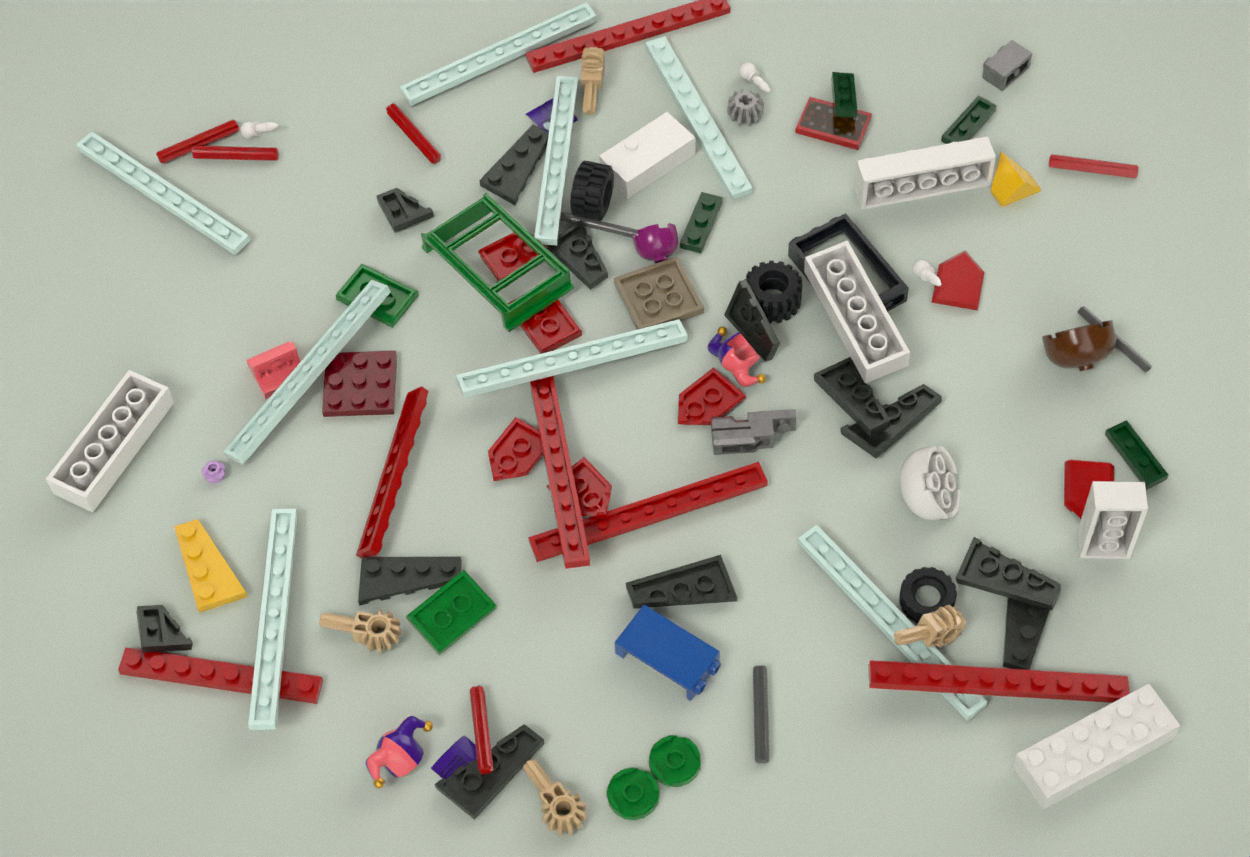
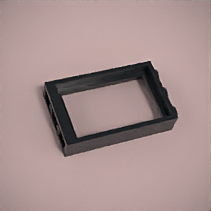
[788,213,909,312]

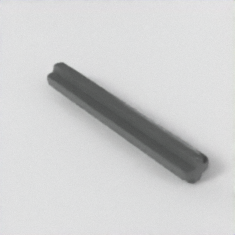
[753,666,769,764]

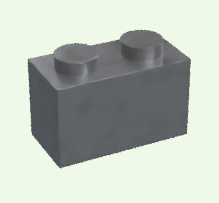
[982,40,1032,91]

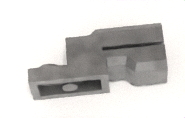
[711,409,796,455]

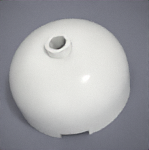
[900,446,961,521]

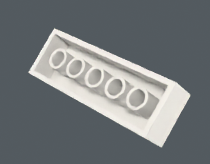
[854,137,996,210]
[804,240,910,384]
[46,370,174,513]
[1013,684,1180,810]

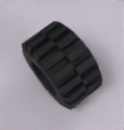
[570,160,614,221]
[745,260,803,324]

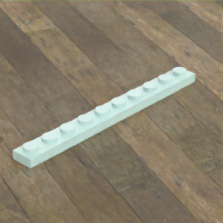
[400,3,597,106]
[645,36,753,201]
[534,76,578,245]
[76,131,250,255]
[223,280,391,465]
[456,319,688,398]
[248,509,298,730]
[798,525,987,721]

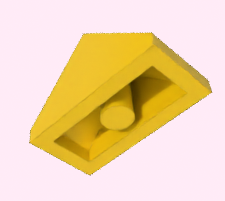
[990,151,1041,207]

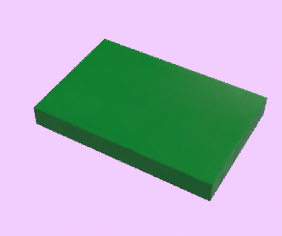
[335,263,419,328]
[406,570,497,655]

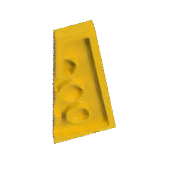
[174,519,248,613]

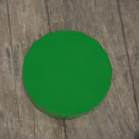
[649,735,701,787]
[606,767,660,820]

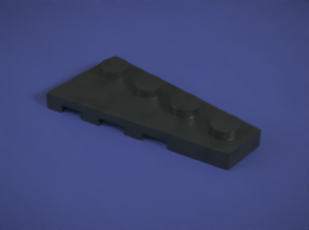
[479,124,549,205]
[814,357,890,436]
[840,384,942,458]
[956,537,1061,610]
[626,555,737,609]
[358,557,462,606]
[1003,598,1050,670]
[434,724,545,820]

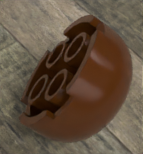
[1042,320,1116,371]

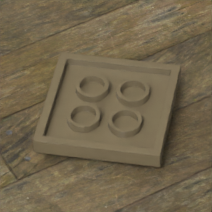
[614,257,704,330]

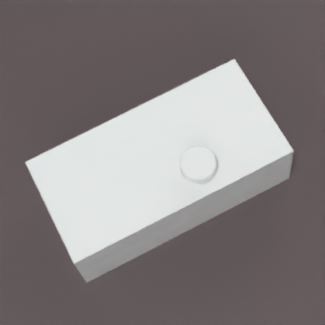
[599,112,696,199]
[1077,482,1148,559]

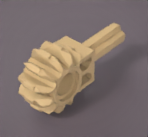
[581,47,605,115]
[893,605,966,648]
[319,609,402,654]
[523,759,587,836]

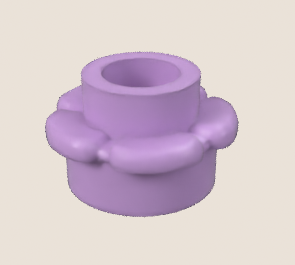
[202,460,225,483]

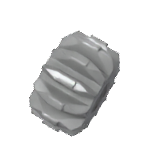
[727,89,764,126]

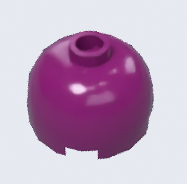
[632,223,678,264]

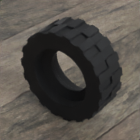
[899,567,957,623]

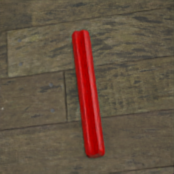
[386,103,441,164]
[156,120,239,164]
[192,146,279,161]
[1049,154,1138,178]
[470,685,493,775]

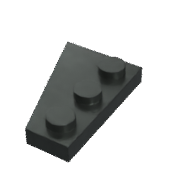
[547,219,608,290]
[724,280,780,362]

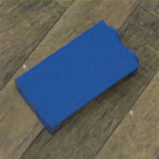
[614,605,721,701]

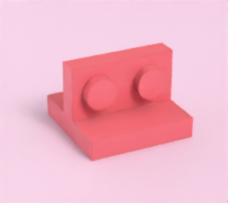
[246,341,300,399]

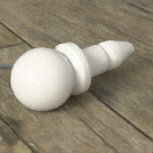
[739,62,771,93]
[240,121,278,139]
[913,260,941,286]

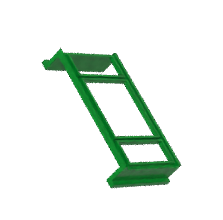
[421,193,574,332]

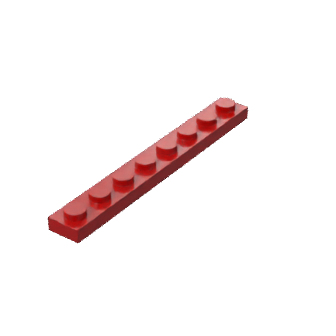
[356,386,429,559]
[118,647,323,704]

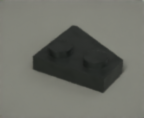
[376,188,434,233]
[136,605,192,653]

